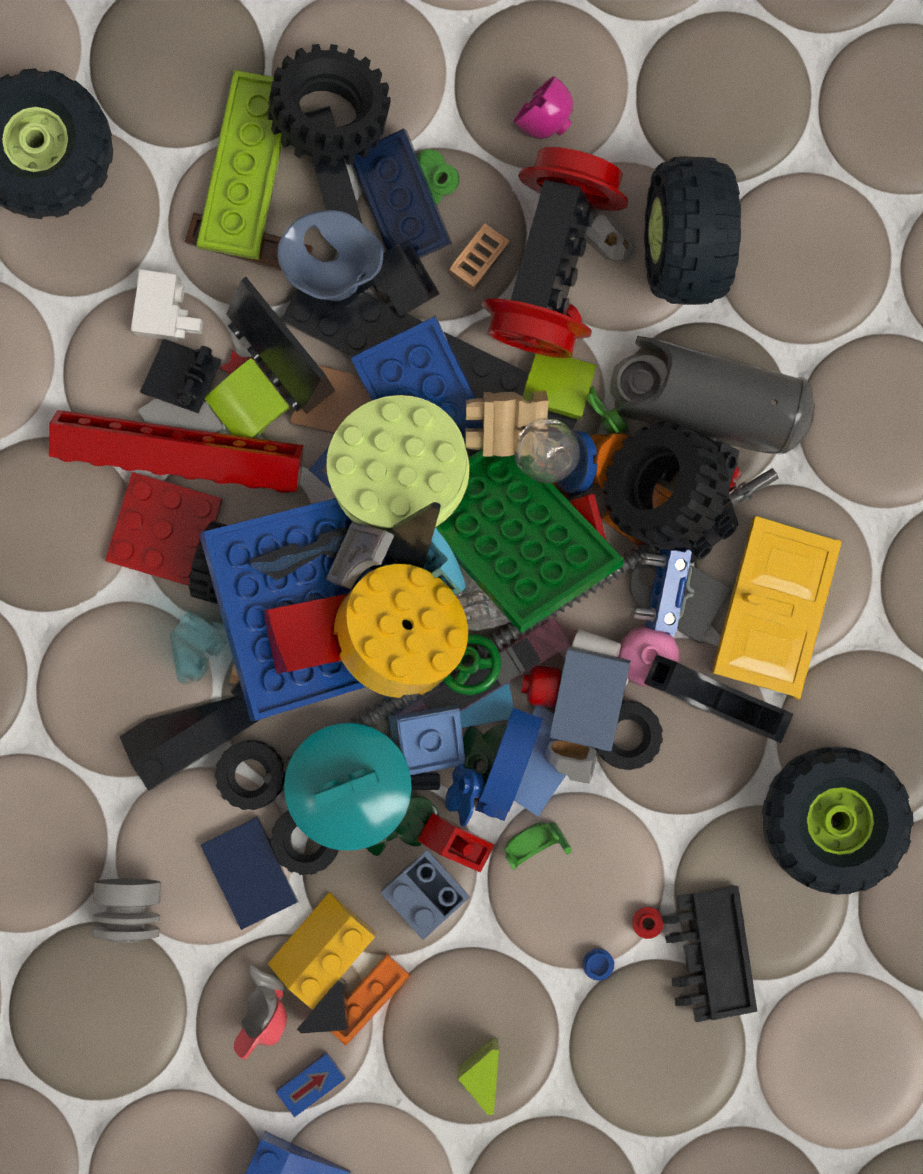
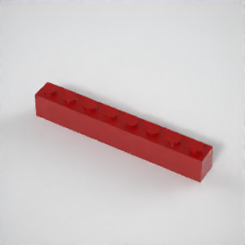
[49,410,304,493]

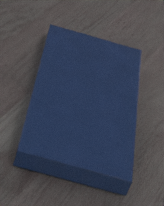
[353,128,452,258]

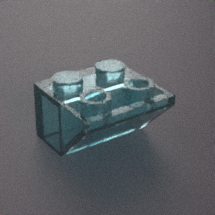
[170,609,227,684]

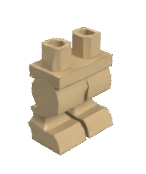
[465,390,548,459]

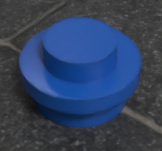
[582,948,614,981]

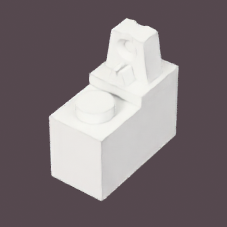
[131,269,204,342]

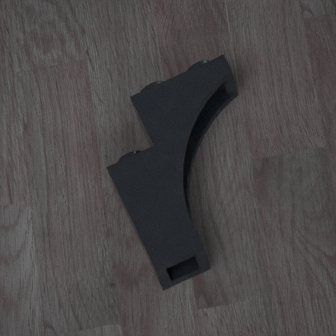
[644,654,793,743]

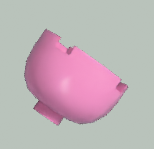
[619,625,679,686]

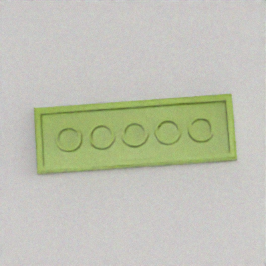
[196,70,282,260]

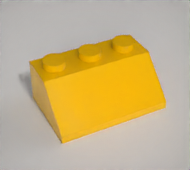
[268,891,377,1010]

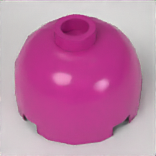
[513,76,573,139]

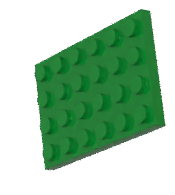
[435,450,624,633]

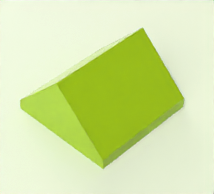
[458,1038,499,1115]

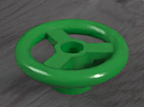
[443,634,501,695]

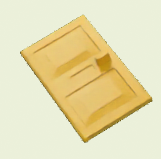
[711,516,842,699]

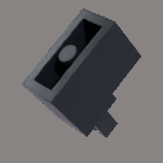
[356,240,440,317]

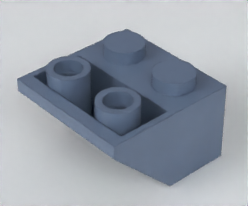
[381,849,470,940]

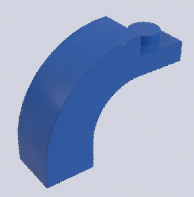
[475,708,543,821]

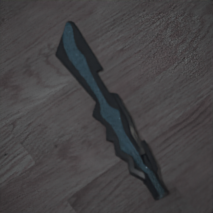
[248,527,349,580]

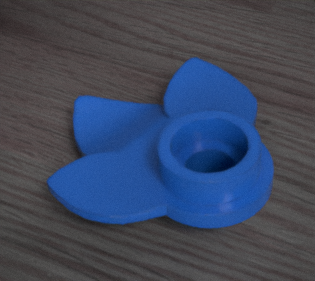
[445,765,484,827]

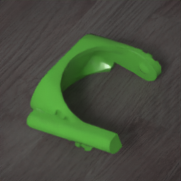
[504,822,572,870]

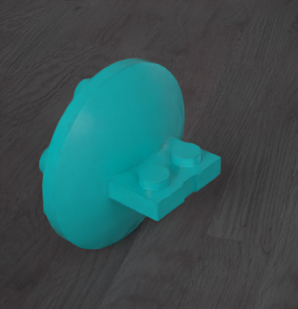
[284,723,412,851]

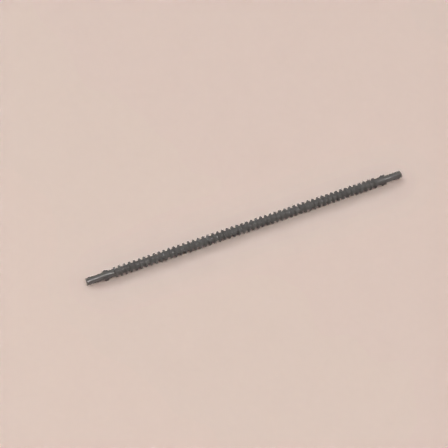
[262,468,779,786]

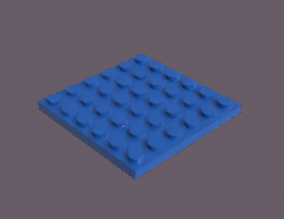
[199,498,395,721]

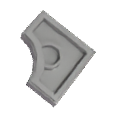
[326,522,394,589]

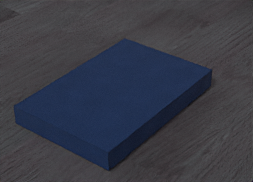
[201,817,298,930]

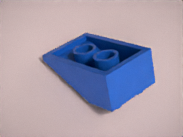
[245,1131,350,1174]

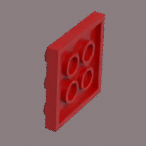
[105,472,223,586]

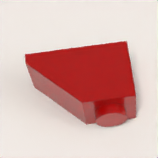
[418,813,495,872]

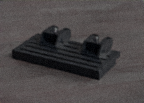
[662,885,758,1022]

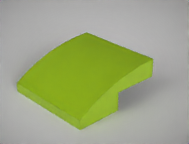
[522,354,597,420]
[205,358,290,438]

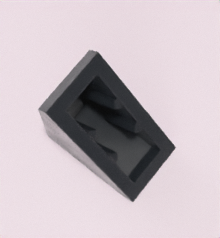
[297,977,349,1034]

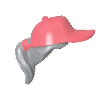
[234,965,287,1059]

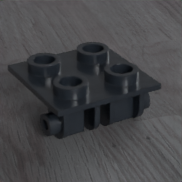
[140,339,222,414]
[684,499,739,564]

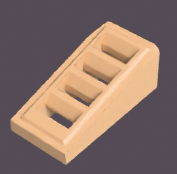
[449,224,510,292]

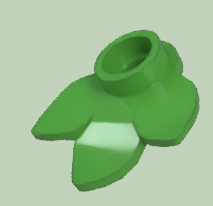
[419,149,460,205]
[587,386,628,434]

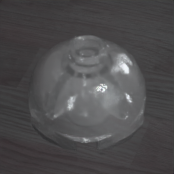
[515,418,580,483]

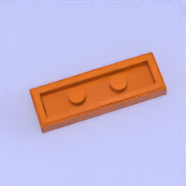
[331,953,410,1046]

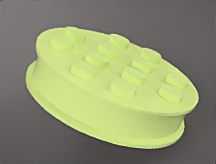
[326,395,470,530]

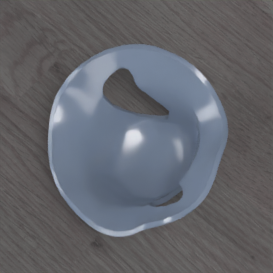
[278,210,383,301]

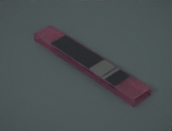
[393,618,571,720]

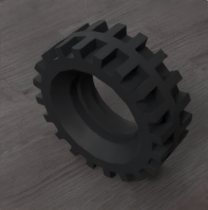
[267,44,391,166]

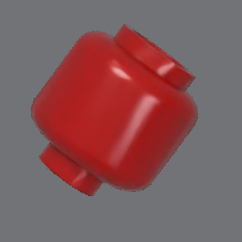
[521,665,563,708]

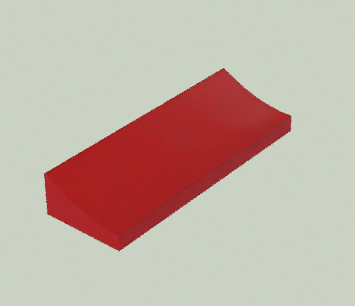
[263,594,348,674]

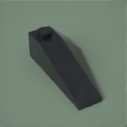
[120,696,259,791]

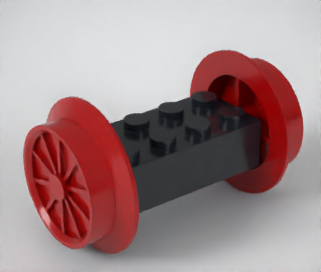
[482,147,629,358]

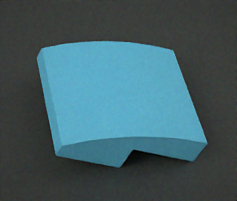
[423,528,466,595]

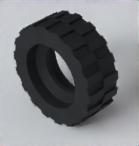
[595,701,663,770]
[215,740,285,810]
[270,810,339,875]

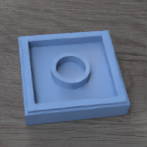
[395,704,465,775]

